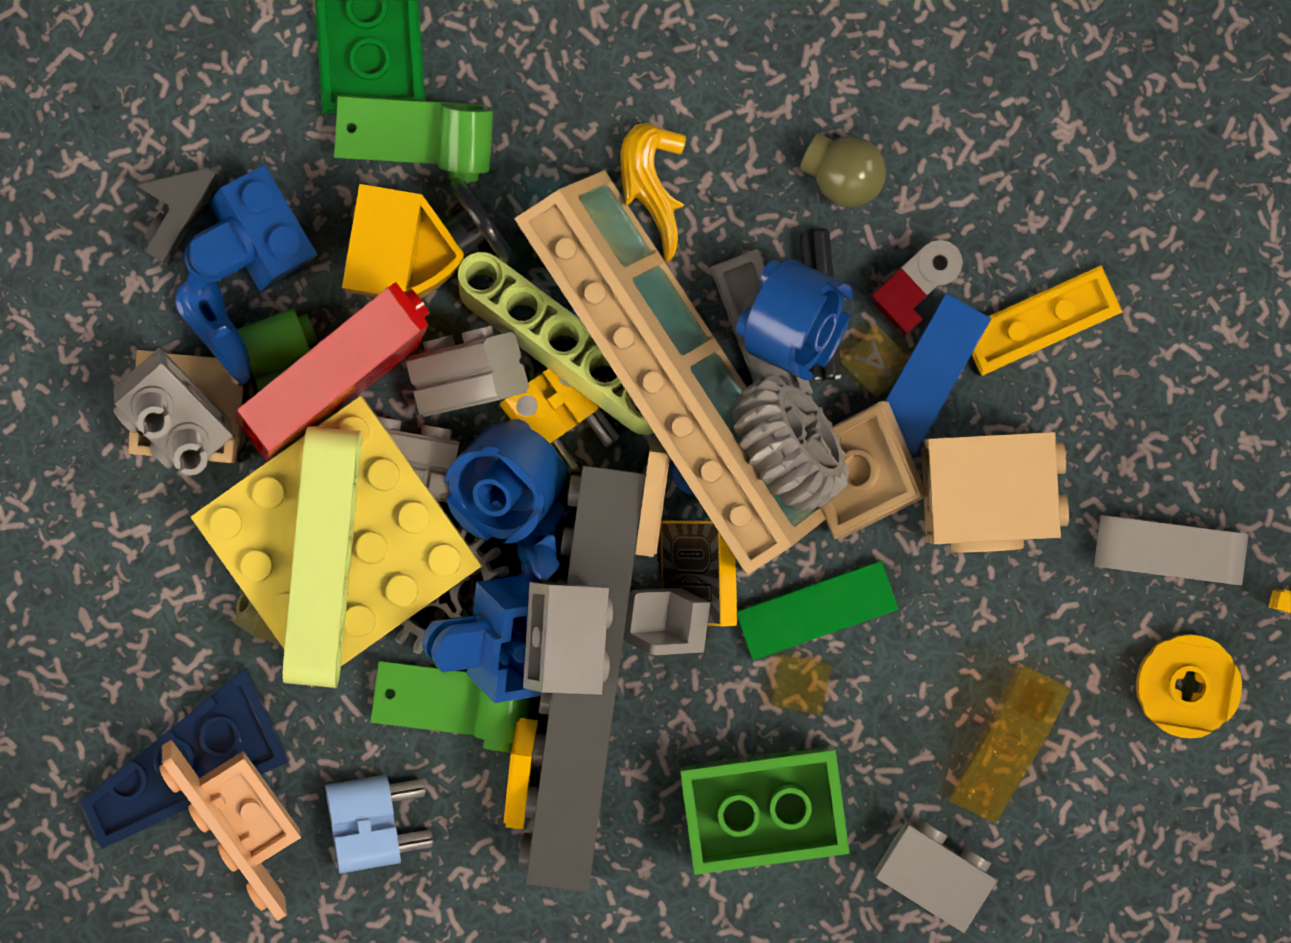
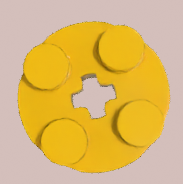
[1136,634,1242,738]

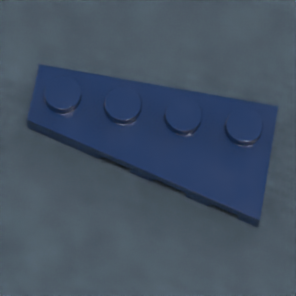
[79,667,290,849]

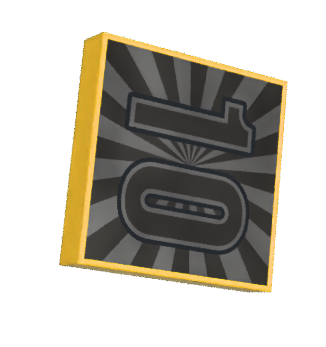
[661,520,737,626]

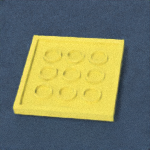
[191,396,483,687]

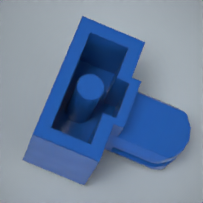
[184,165,317,292]
[422,575,542,703]

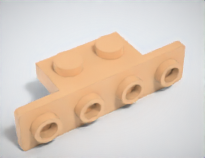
[159,740,301,921]

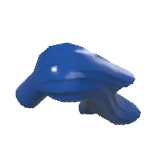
[175,273,251,384]
[517,501,565,582]

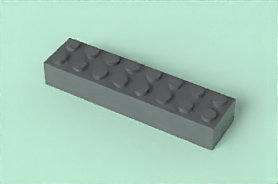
[518,466,646,893]

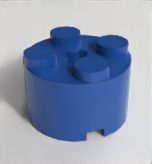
[736,259,853,380]
[445,419,568,543]

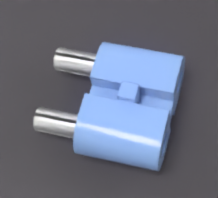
[325,775,434,874]

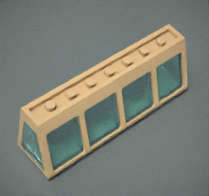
[514,170,826,575]

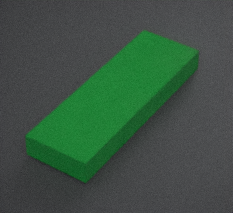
[737,560,899,661]

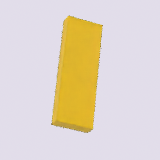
[971,265,1122,376]

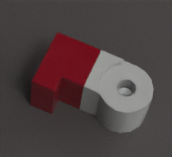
[868,240,963,336]

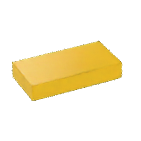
[503,718,538,830]

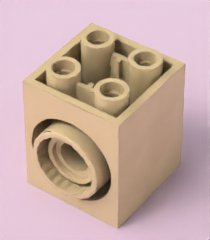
[921,432,1069,553]

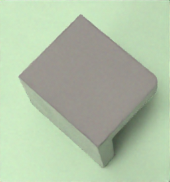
[623,588,710,655]

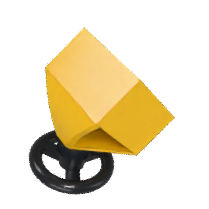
[342,178,516,299]

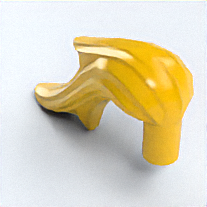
[620,123,686,263]

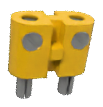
[499,368,619,475]

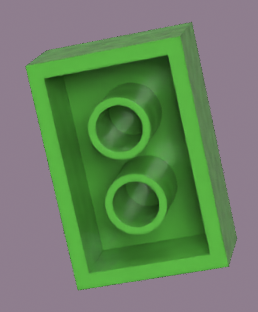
[680,745,850,875]

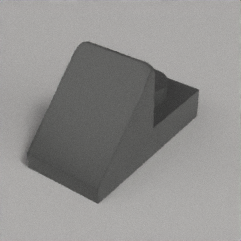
[137,168,221,265]

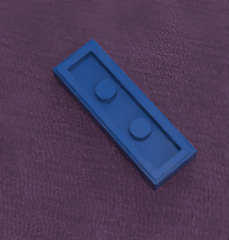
[885,293,991,454]

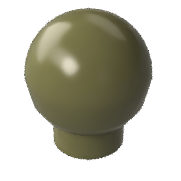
[800,133,886,208]

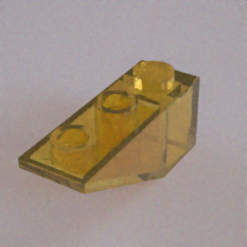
[949,662,1071,824]

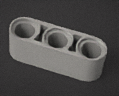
[1094,515,1249,585]

